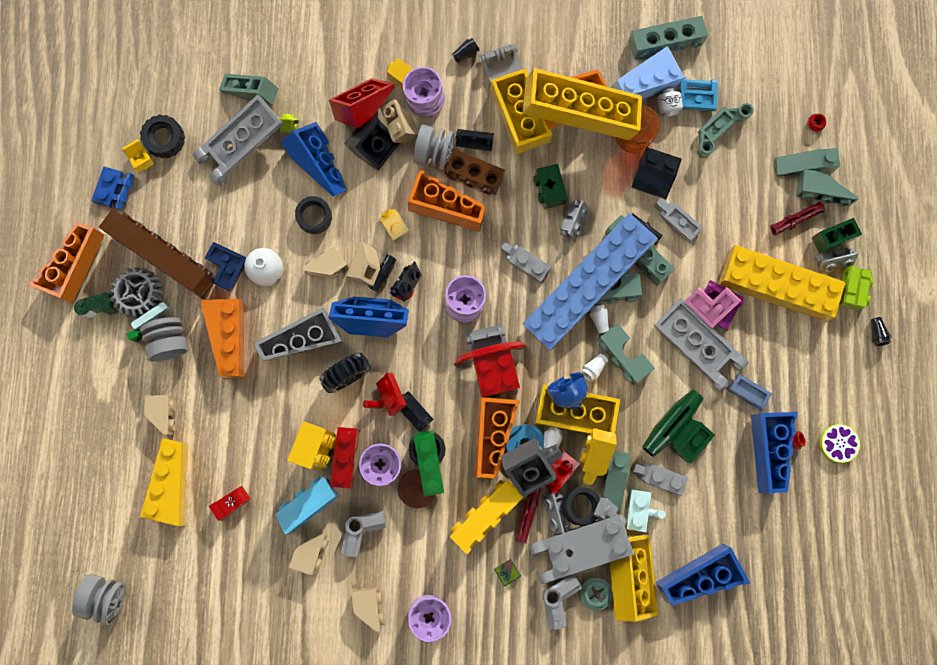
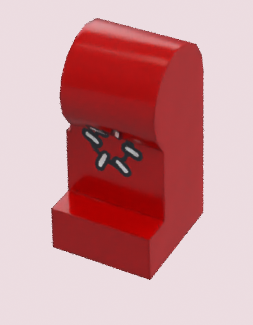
[209,486,251,521]

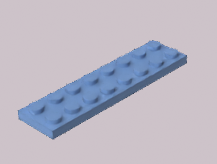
[523,213,658,351]

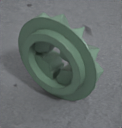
[580,577,612,611]

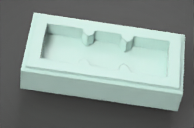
[131,302,172,330]

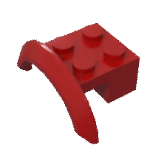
[453,341,527,398]

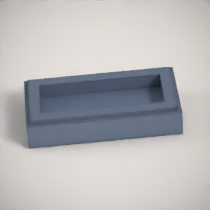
[728,374,772,410]

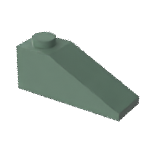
[219,74,279,105]
[775,148,840,176]
[602,451,631,513]

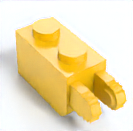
[579,428,617,485]

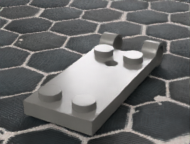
[193,95,283,185]
[654,298,749,391]
[528,515,634,584]

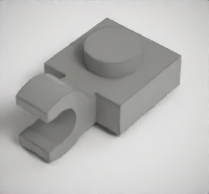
[594,497,627,526]

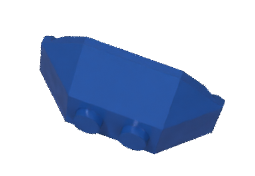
[329,296,409,338]

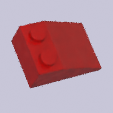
[329,78,395,128]

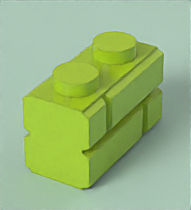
[839,266,874,311]

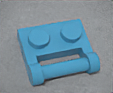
[679,77,718,112]

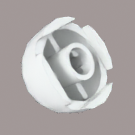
[244,248,284,287]

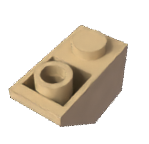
[381,99,419,144]
[346,242,380,286]
[302,246,349,279]
[144,395,177,436]
[289,534,329,575]
[352,587,385,632]

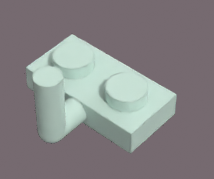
[625,489,666,532]

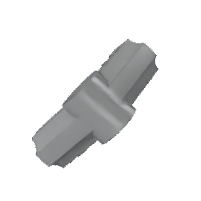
[341,511,387,557]
[542,574,582,630]

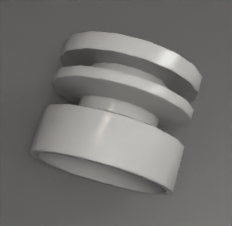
[413,124,454,171]
[140,317,189,362]
[72,574,126,626]

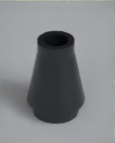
[451,38,480,63]
[870,317,892,346]

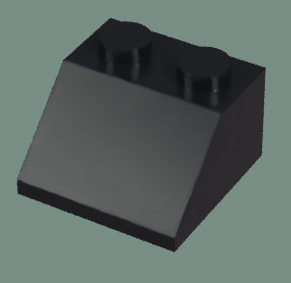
[344,117,400,171]
[631,147,682,199]

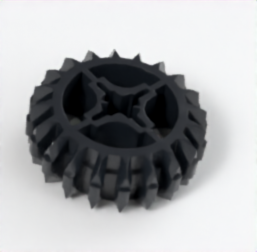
[319,353,371,393]

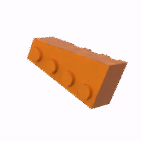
[408,169,486,232]
[28,222,105,304]
[200,299,244,379]
[474,397,520,479]

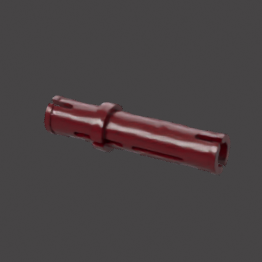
[770,202,825,236]
[515,487,542,544]

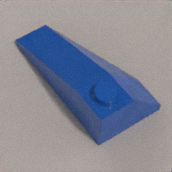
[281,122,346,197]

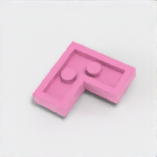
[684,287,741,328]

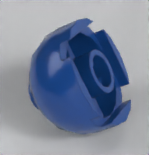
[547,372,588,409]

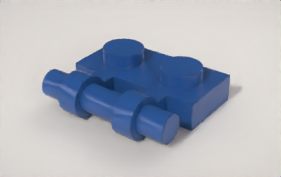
[91,166,134,210]

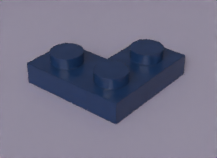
[204,242,246,292]

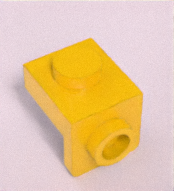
[122,139,154,173]
[378,209,409,241]

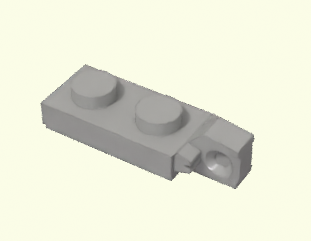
[654,198,703,243]
[500,242,551,283]
[632,463,688,496]

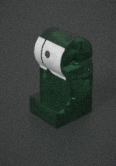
[74,292,117,318]

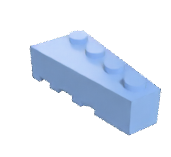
[611,46,684,99]

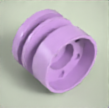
[403,67,445,117]
[444,275,486,323]
[359,443,401,486]
[408,595,451,642]

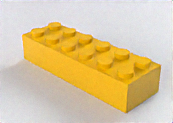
[523,68,642,140]
[719,245,845,322]

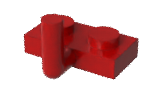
[362,372,406,416]

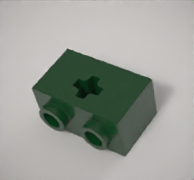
[533,164,568,209]
[812,218,862,254]

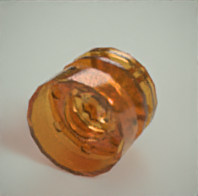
[616,105,660,154]

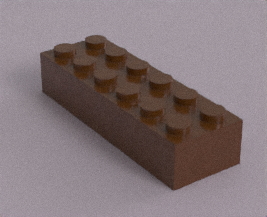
[98,209,214,299]

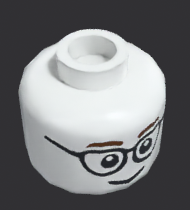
[657,88,683,117]

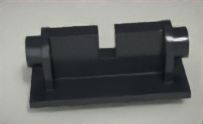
[455,129,494,151]
[390,261,422,302]
[401,391,434,432]

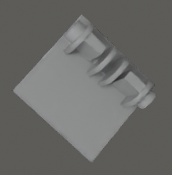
[479,44,523,84]

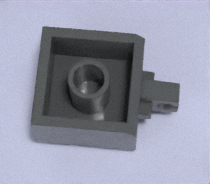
[500,438,563,497]

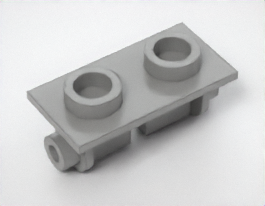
[560,200,588,241]
[815,247,859,273]
[465,324,506,351]
[543,492,571,535]

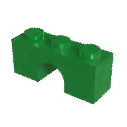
[414,430,444,497]

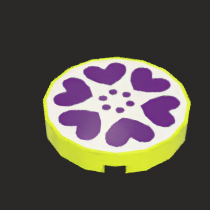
[819,424,860,463]

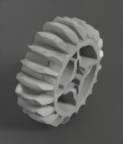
[109,267,164,318]

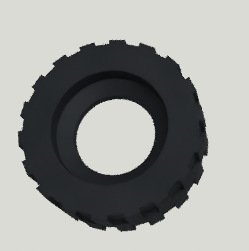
[140,114,185,159]

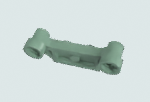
[697,103,754,158]

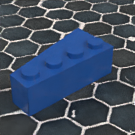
[751,412,798,493]
[655,544,750,606]

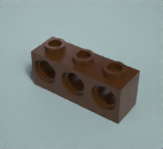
[445,149,505,195]

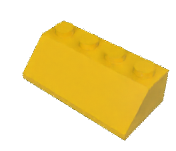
[609,534,658,622]

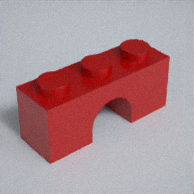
[330,427,360,489]

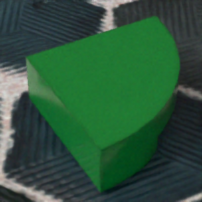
[126,328,143,342]

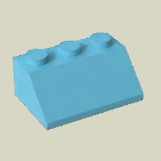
[275,477,340,534]

